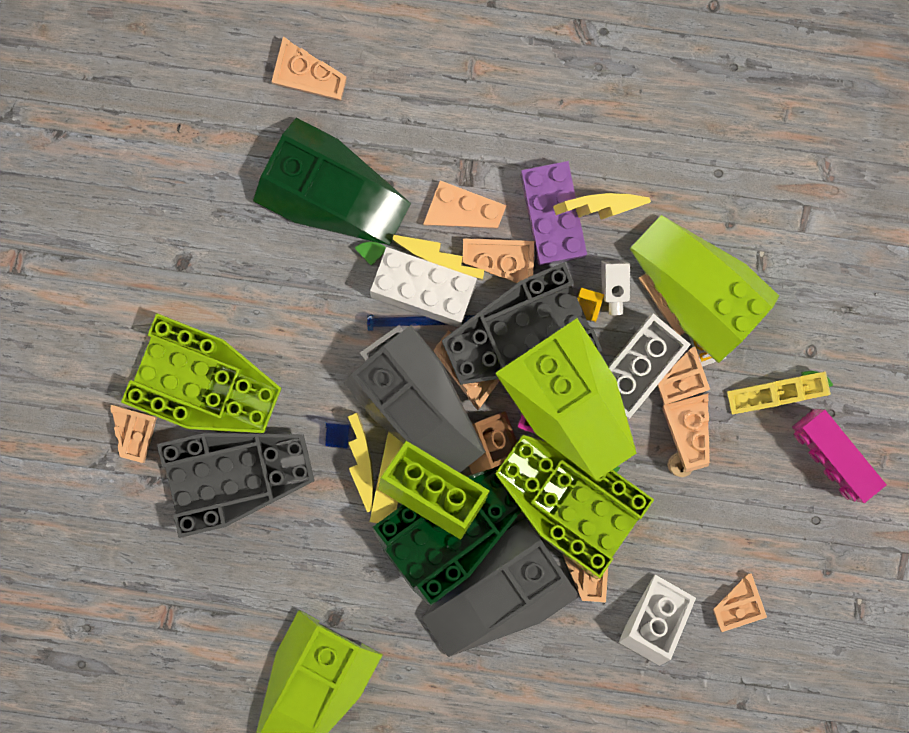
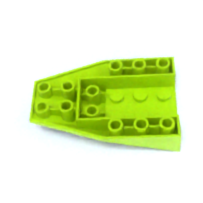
[121,313,282,433]
[495,318,637,480]
[495,435,654,579]

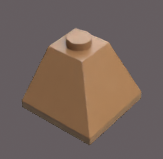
[469,411,517,474]

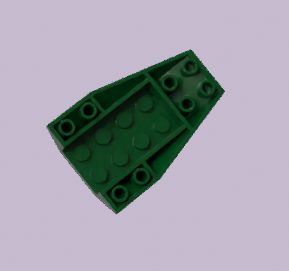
[253,117,411,246]
[372,465,522,606]

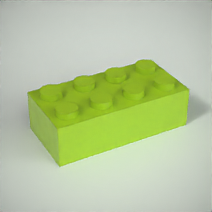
[378,441,489,540]

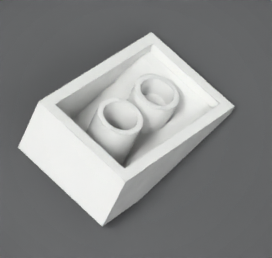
[619,575,696,666]

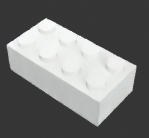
[370,247,477,328]
[608,314,691,419]

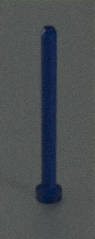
[367,314,475,331]

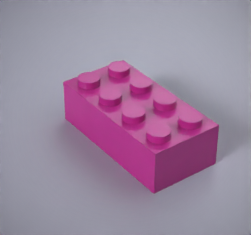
[792,409,887,503]

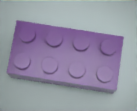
[520,161,587,266]

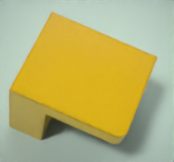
[577,288,604,323]

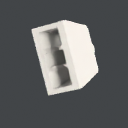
[601,260,630,315]

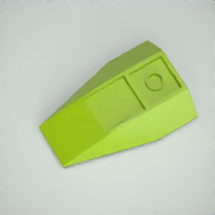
[256,610,383,733]

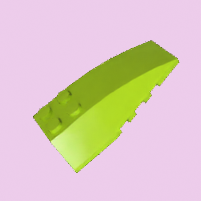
[630,215,779,363]

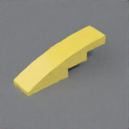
[553,193,651,220]
[393,235,484,281]
[727,371,831,415]
[348,413,374,512]
[370,432,404,523]

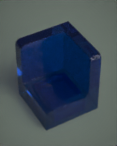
[325,423,351,449]

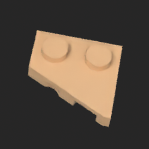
[657,347,710,405]
[110,405,157,463]
[562,553,608,602]
[713,573,767,632]

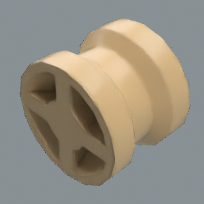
[667,453,692,477]

